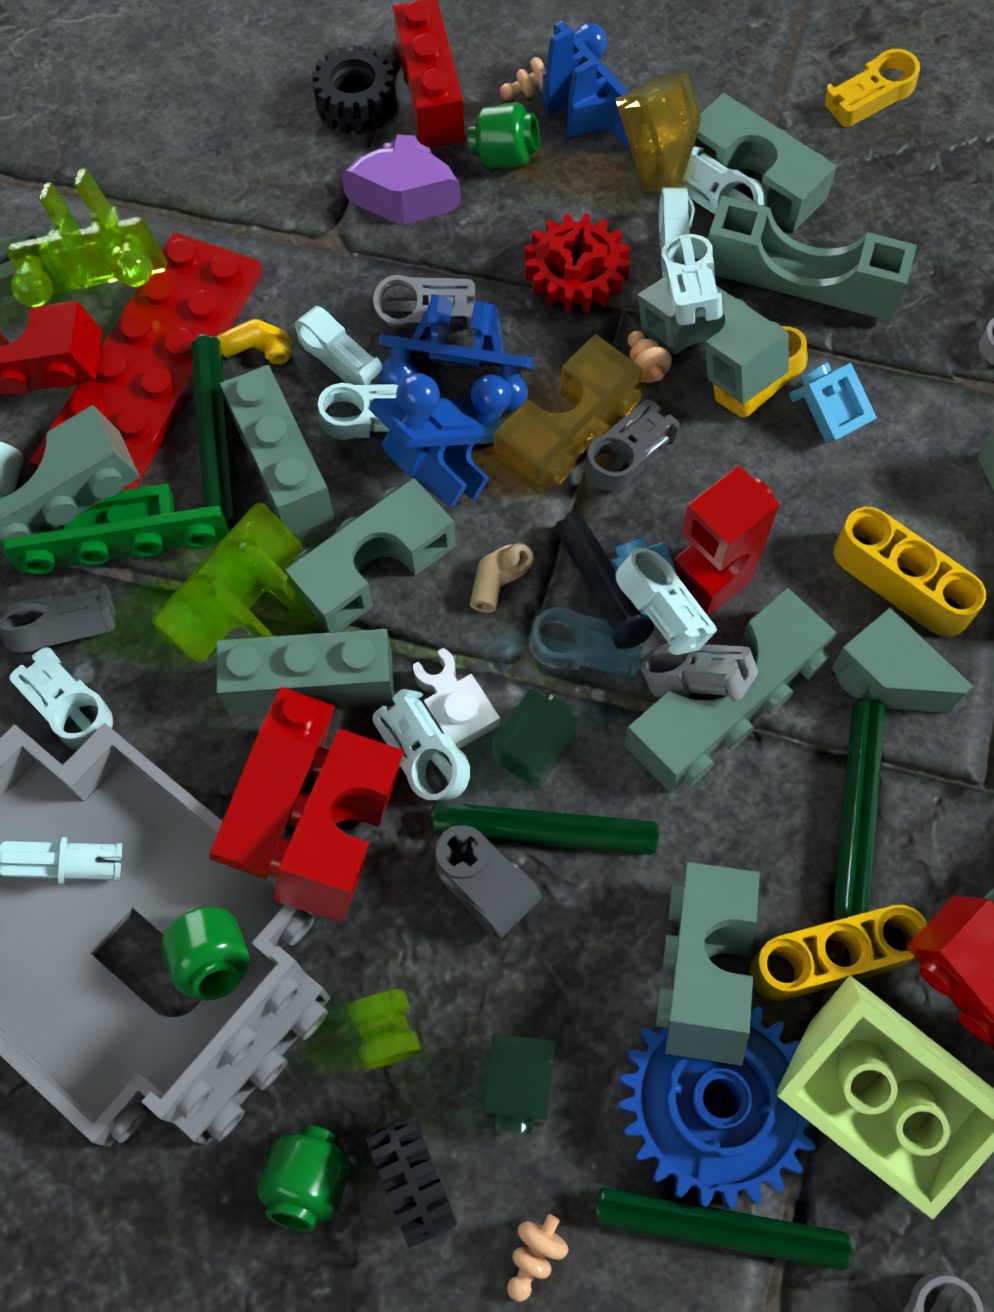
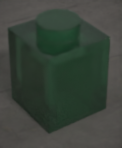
[492,688,578,790]
[483,1033,555,1135]

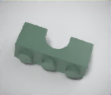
[683,93,837,232]
[638,277,789,404]
[220,365,335,538]
[285,478,456,633]
[217,629,394,717]
[656,862,760,1066]

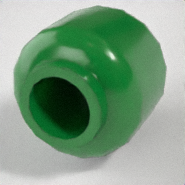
[468,102,540,170]
[161,906,250,1001]
[257,1125,351,1232]

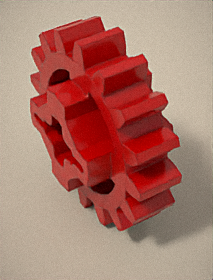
[525,213,630,313]

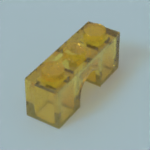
[494,334,643,495]

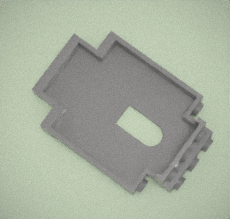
[0,723,330,1147]

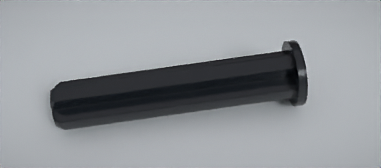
[555,512,655,649]

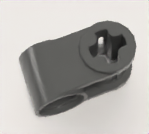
[435,825,542,940]

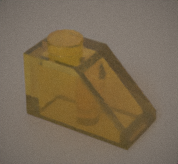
[615,72,701,192]

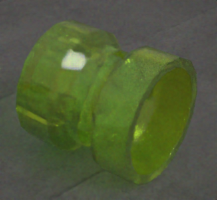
[346,989,422,1070]

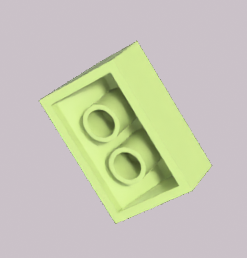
[776,975,994,1220]

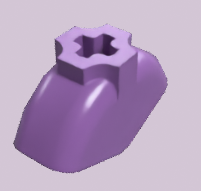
[342,134,461,224]

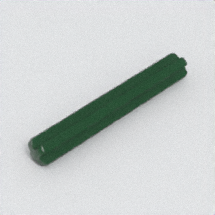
[191,334,236,526]
[833,699,886,919]
[430,802,659,855]
[594,1187,852,1270]

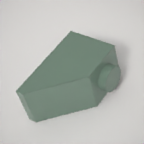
[831,608,974,713]

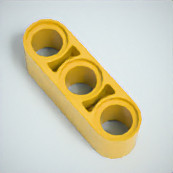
[834,507,986,637]
[749,905,927,1001]

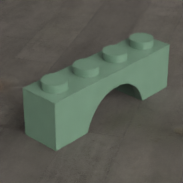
[708,195,917,321]
[0,405,140,561]
[624,588,837,793]

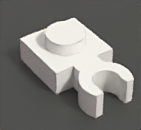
[413,648,500,749]

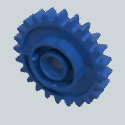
[617,1006,816,1209]

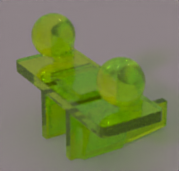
[6,168,167,307]
[152,503,317,663]

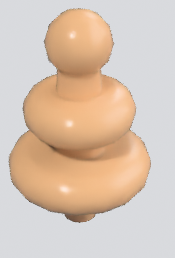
[500,57,546,101]
[627,330,672,383]
[507,1214,568,1302]

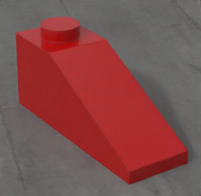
[209,687,335,879]

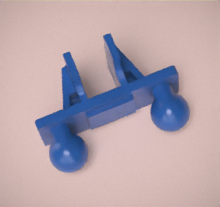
[542,21,666,150]
[379,294,535,413]
[368,373,511,507]

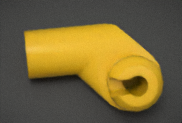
[216,319,292,365]

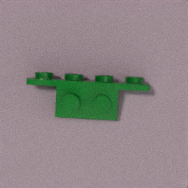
[2,483,230,575]

